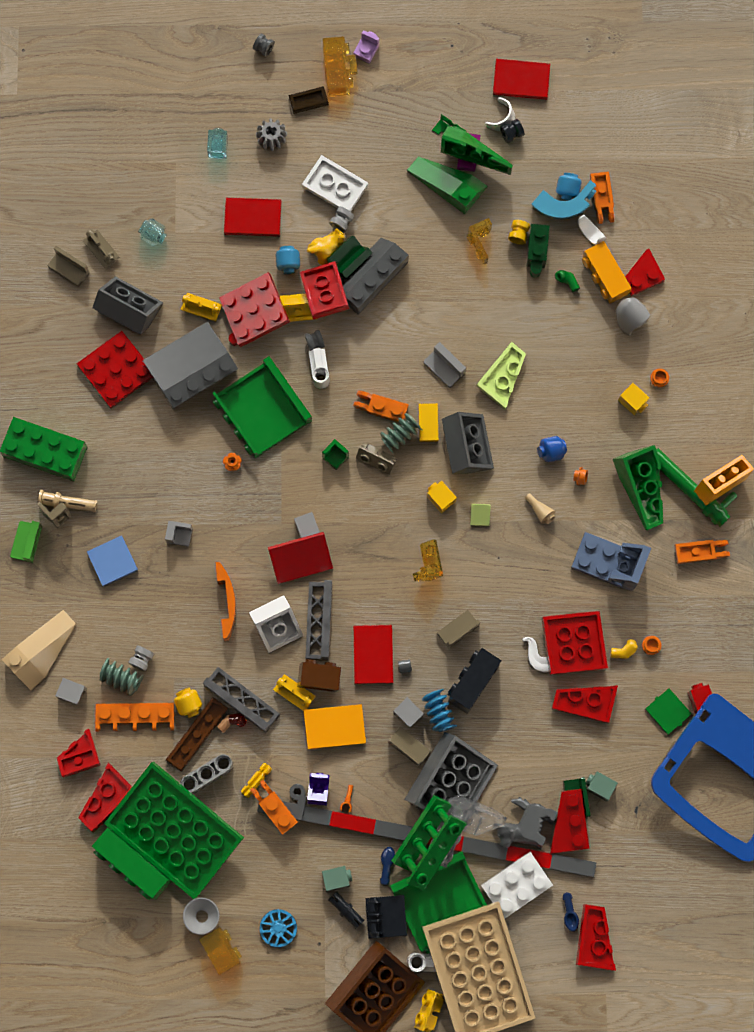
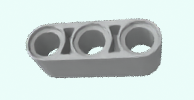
[180,754,233,794]

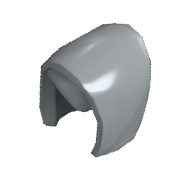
[616,298,650,336]

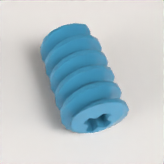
[422,689,457,732]

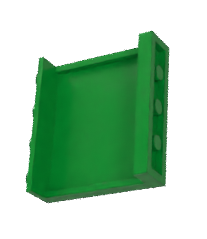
[212,356,312,458]
[390,851,487,954]

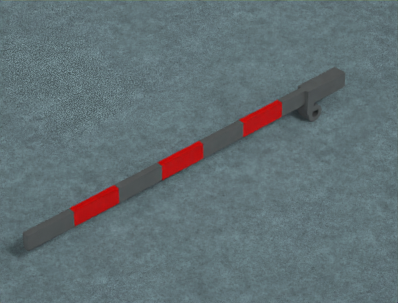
[257,784,597,877]

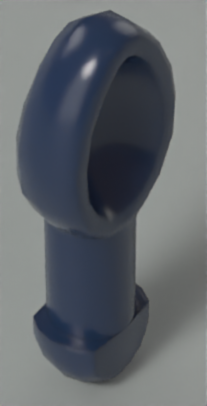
[380,847,395,886]
[563,892,579,932]

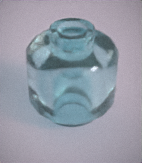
[138,218,167,246]

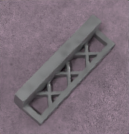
[305,580,332,660]
[203,667,280,733]

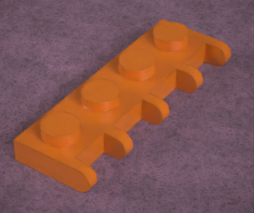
[95,703,175,732]

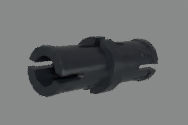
[328,891,364,929]

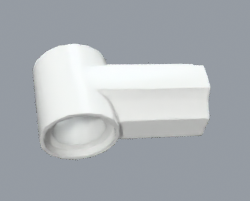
[309,348,330,389]
[406,953,436,972]

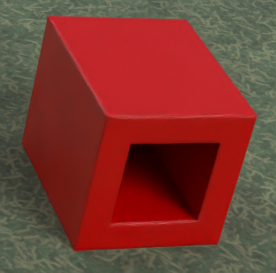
[688,683,712,715]

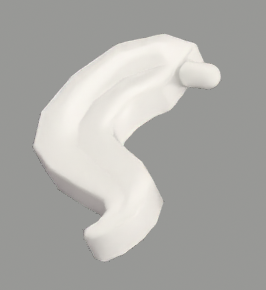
[522,637,549,672]

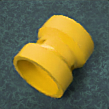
[508,220,530,245]

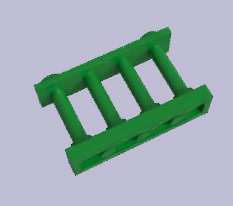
[391,795,467,891]

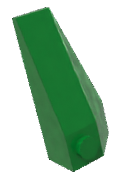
[441,126,513,175]
[407,156,488,214]
[613,445,663,530]

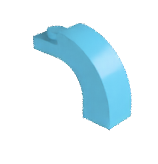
[531,180,597,219]

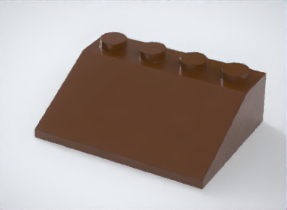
[325,941,425,1032]

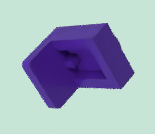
[307,773,329,806]

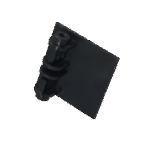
[365,895,407,939]

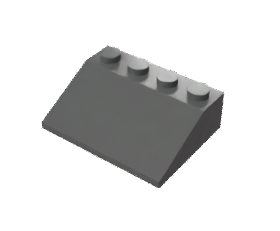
[143,322,238,409]
[404,732,498,824]

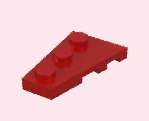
[552,685,618,724]
[78,762,132,833]
[550,789,590,854]
[576,904,616,971]

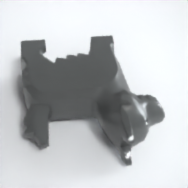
[492,797,558,850]

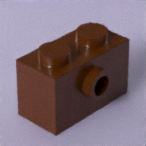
[297,659,341,692]

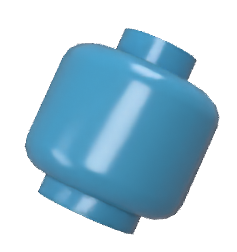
[556,172,582,201]
[275,246,300,274]

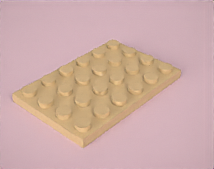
[422,902,535,1032]

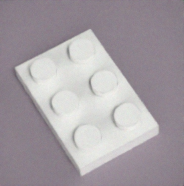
[302,155,368,211]
[481,852,553,919]

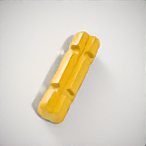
[241,763,272,798]

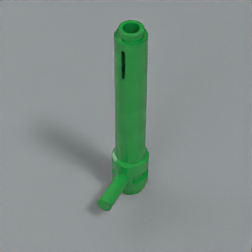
[656,448,737,527]

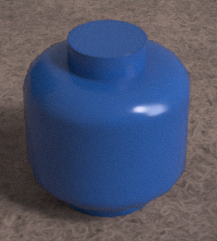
[537,436,567,462]

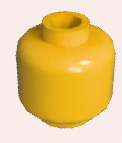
[173,687,203,718]

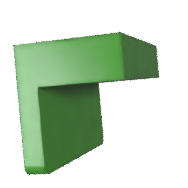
[10,521,42,563]

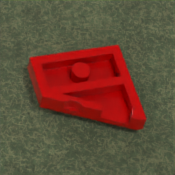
[625,248,665,296]

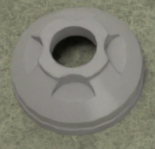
[183,898,220,935]

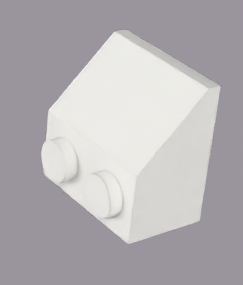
[249,595,303,653]

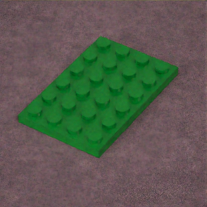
[104,761,244,899]

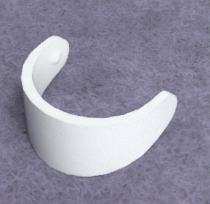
[485,97,515,131]
[578,215,606,245]

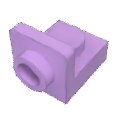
[353,30,379,64]

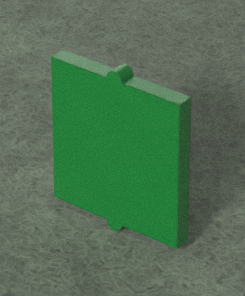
[645,688,692,735]

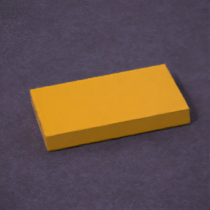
[303,704,366,750]

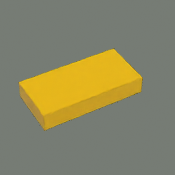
[418,403,439,442]

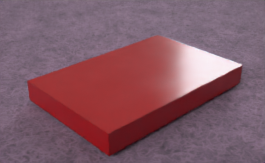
[493,59,550,100]
[224,197,282,237]
[300,261,349,320]
[268,532,333,584]
[353,625,393,684]

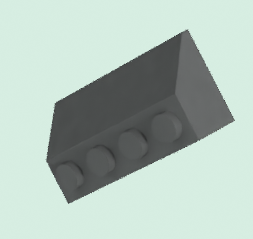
[341,238,409,315]

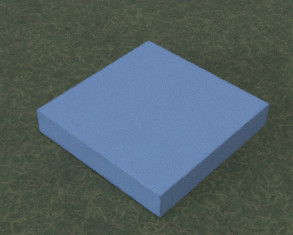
[87,535,138,587]

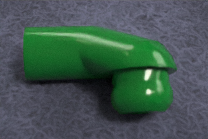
[555,270,580,292]

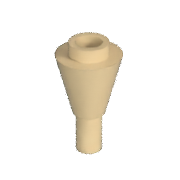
[525,493,556,524]

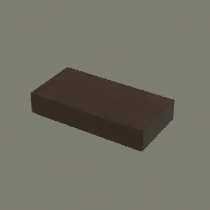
[288,86,329,114]

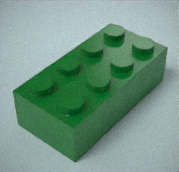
[0,417,88,482]
[92,828,172,900]

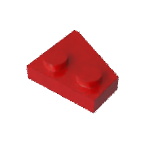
[57,729,101,778]

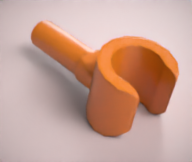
[340,785,353,813]

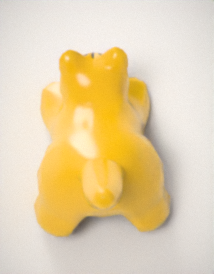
[307,228,346,265]

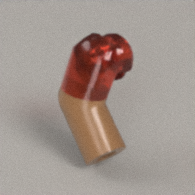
[217,713,247,733]

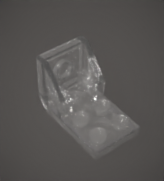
[428,795,507,868]

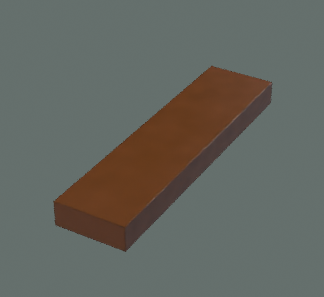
[166,697,229,772]

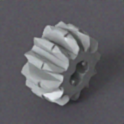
[256,118,287,151]

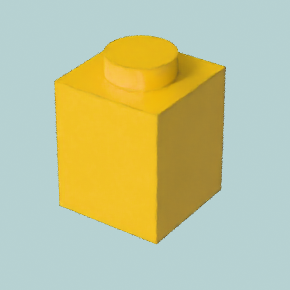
[618,383,649,416]
[427,481,457,514]

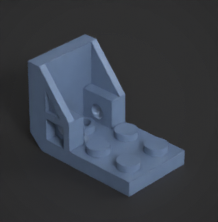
[571,532,651,591]

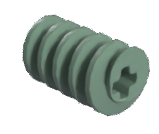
[380,413,422,453]
[99,658,143,696]

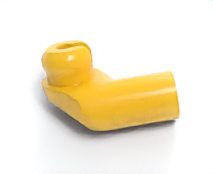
[610,639,638,659]

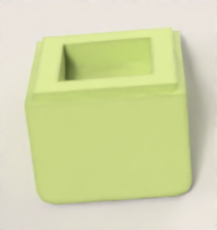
[470,504,491,526]

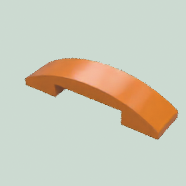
[215,562,236,641]

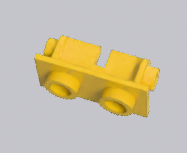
[181,293,222,322]
[273,674,316,711]
[414,989,444,1032]

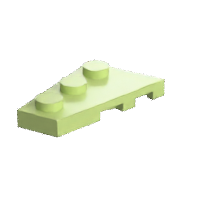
[476,342,526,410]

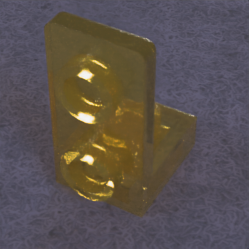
[467,218,492,264]
[413,539,443,581]

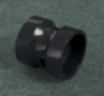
[500,119,525,143]

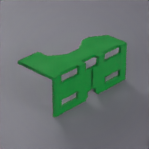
[432,114,467,135]

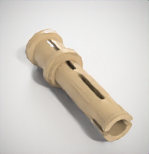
[38,489,97,512]

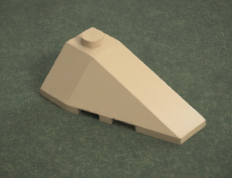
[2,610,77,691]

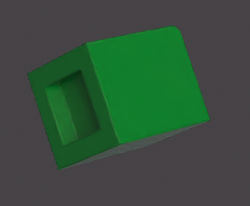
[322,439,349,470]

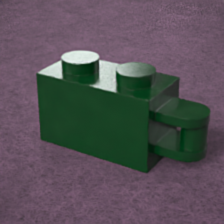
[526,224,550,278]

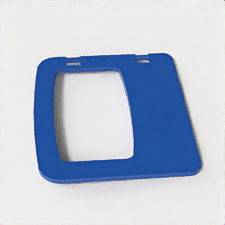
[651,694,754,861]

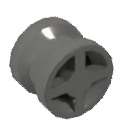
[253,33,275,57]
[305,329,325,351]

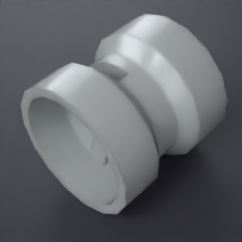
[329,207,354,233]
[128,645,154,671]

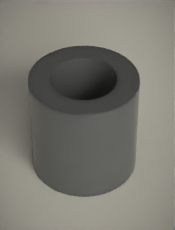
[398,659,412,673]

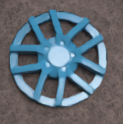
[260,909,297,947]

